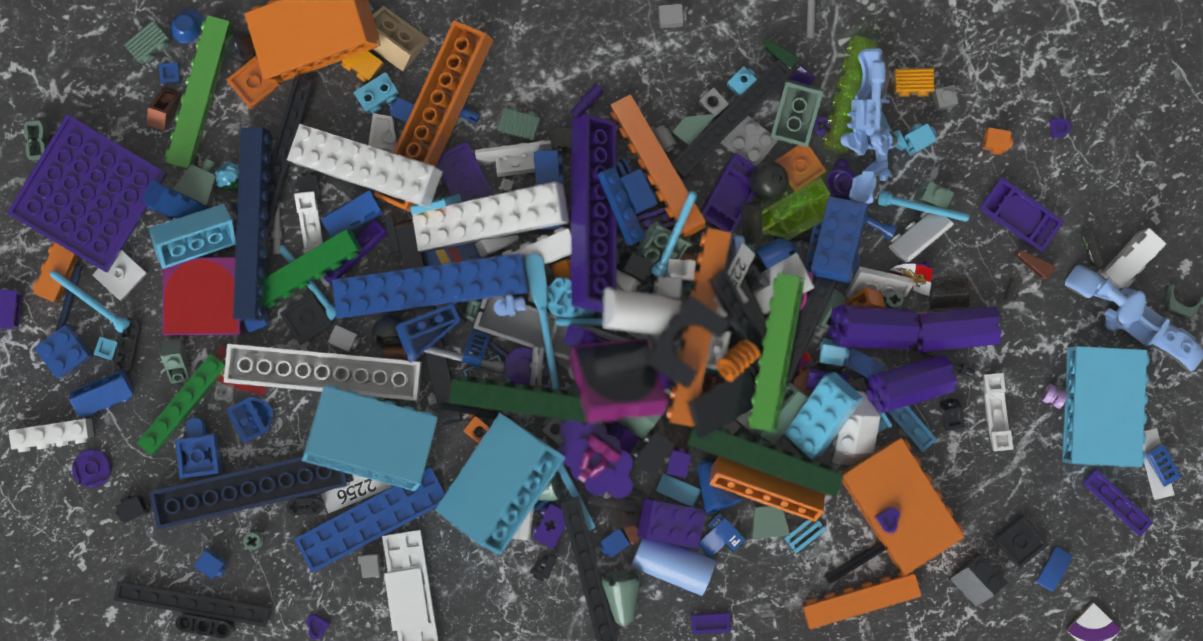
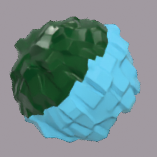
[215,160,239,191]

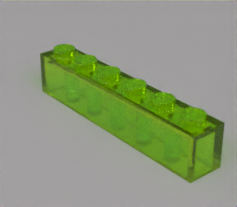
[822,36,878,154]

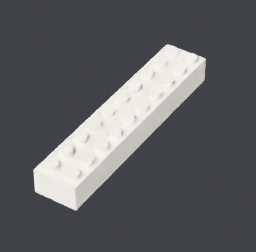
[224,344,423,401]

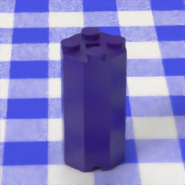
[828,305,920,350]
[914,306,1001,353]
[866,355,957,414]

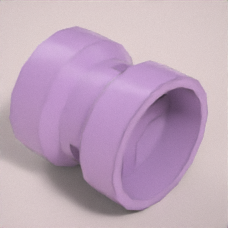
[1041,384,1068,409]

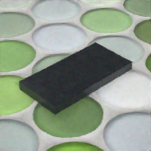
[687,369,756,438]

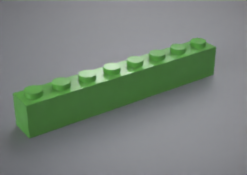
[165,15,233,169]
[748,273,805,433]

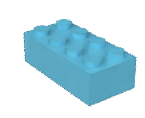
[149,204,236,269]
[784,373,864,459]

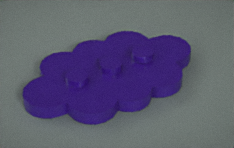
[559,420,633,498]

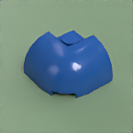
[755,238,799,270]

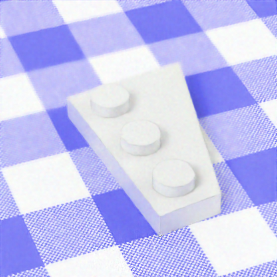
[368,113,397,153]
[845,267,914,298]

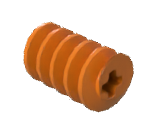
[717,340,760,382]

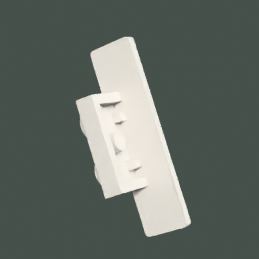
[475,140,552,177]

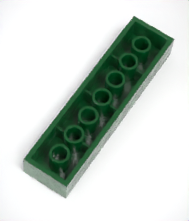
[449,376,609,424]
[686,426,844,498]

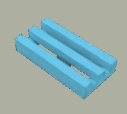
[784,519,826,553]

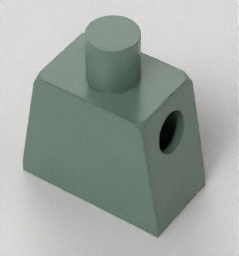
[173,158,217,207]
[913,181,955,209]
[751,503,790,539]

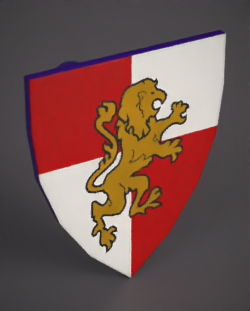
[889,261,934,296]

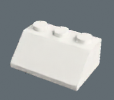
[888,212,954,263]

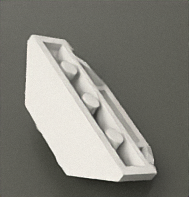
[832,390,880,466]

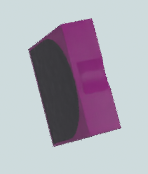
[569,339,668,423]

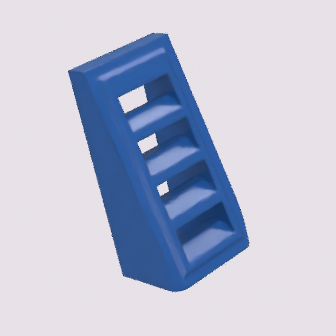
[461,328,491,368]
[1145,444,1181,487]

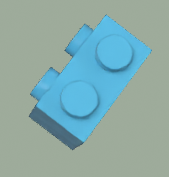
[353,72,400,114]
[903,123,937,156]

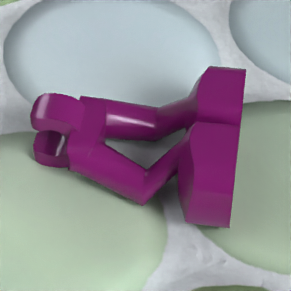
[578,433,623,482]

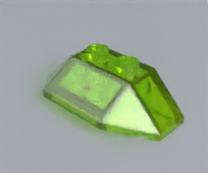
[754,177,830,240]

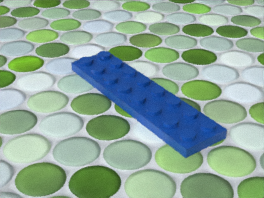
[294,467,446,573]

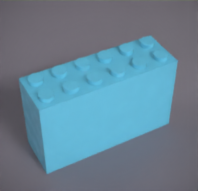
[1062,346,1149,467]
[302,385,438,491]
[435,413,566,555]

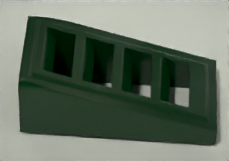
[761,38,798,70]

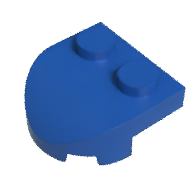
[225,397,273,444]

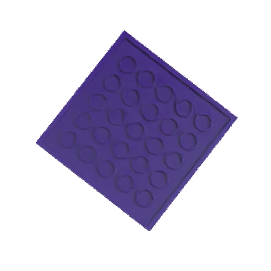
[7,114,168,273]

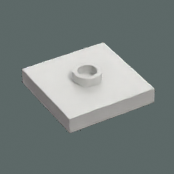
[92,250,147,301]

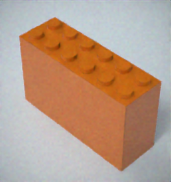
[244,0,382,83]
[839,437,965,575]

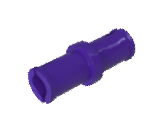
[570,84,604,118]

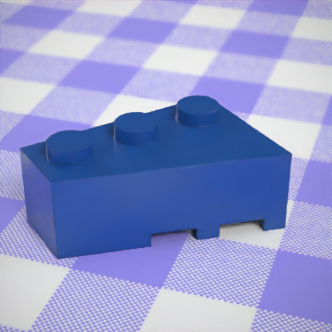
[141,179,207,220]
[321,190,385,238]
[395,303,460,363]

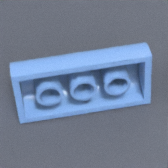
[630,538,716,596]

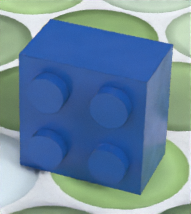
[34,325,94,379]

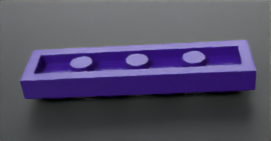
[324,219,388,285]
[1082,469,1154,537]

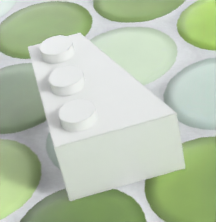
[1100,228,1166,289]

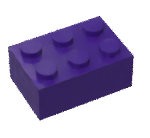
[637,498,706,548]

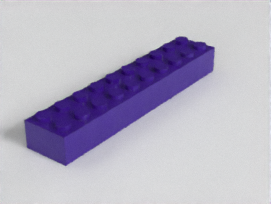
[571,114,616,313]

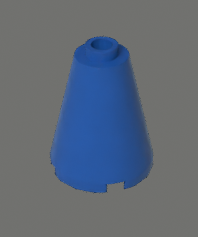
[697,459,741,515]

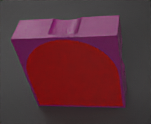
[162,257,244,336]

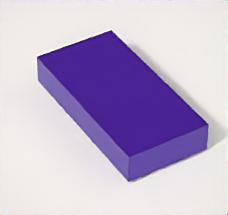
[691,612,731,634]

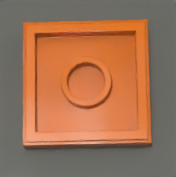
[226,56,280,110]
[774,144,827,193]

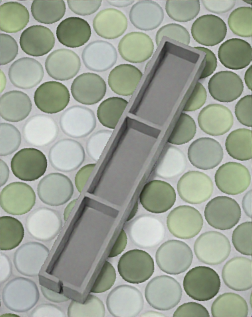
[473,297,678,394]

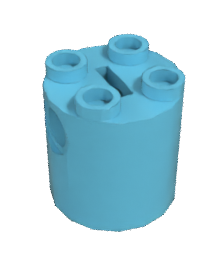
[547,278,596,318]

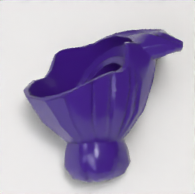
[827,159,855,200]

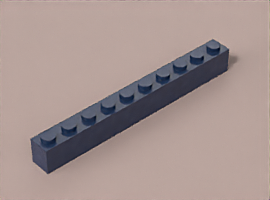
[233,127,272,321]

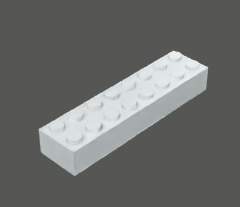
[287,124,442,208]
[412,182,569,252]

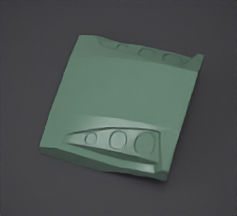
[637,222,692,265]

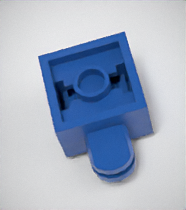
[616,158,658,217]
[175,418,223,478]

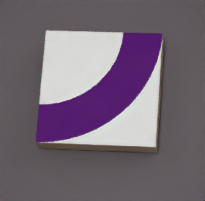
[1066,603,1121,641]

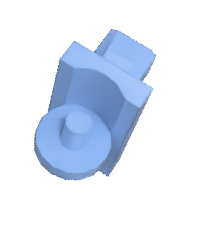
[494,295,526,317]

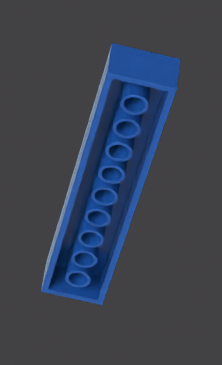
[332,254,530,318]

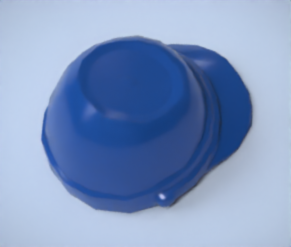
[170,8,204,44]

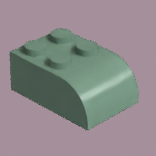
[771,79,823,147]

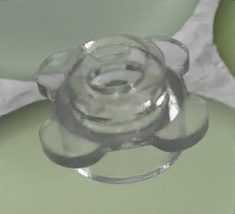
[214,382,234,402]

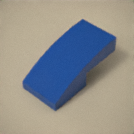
[699,517,738,557]
[1035,546,1073,592]

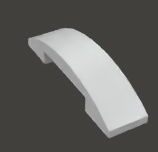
[294,191,323,254]
[984,373,1013,452]

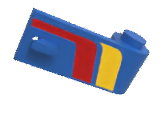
[424,242,485,266]

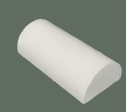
[603,288,682,335]

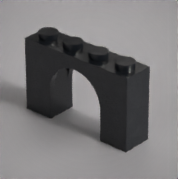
[647,296,732,389]

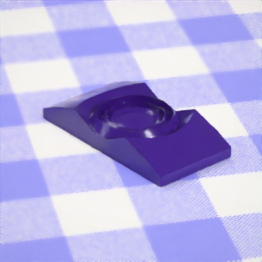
[700,153,756,236]
[979,177,1064,253]

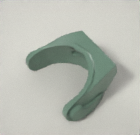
[1166,284,1203,319]

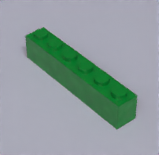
[263,229,362,309]
[137,353,226,455]

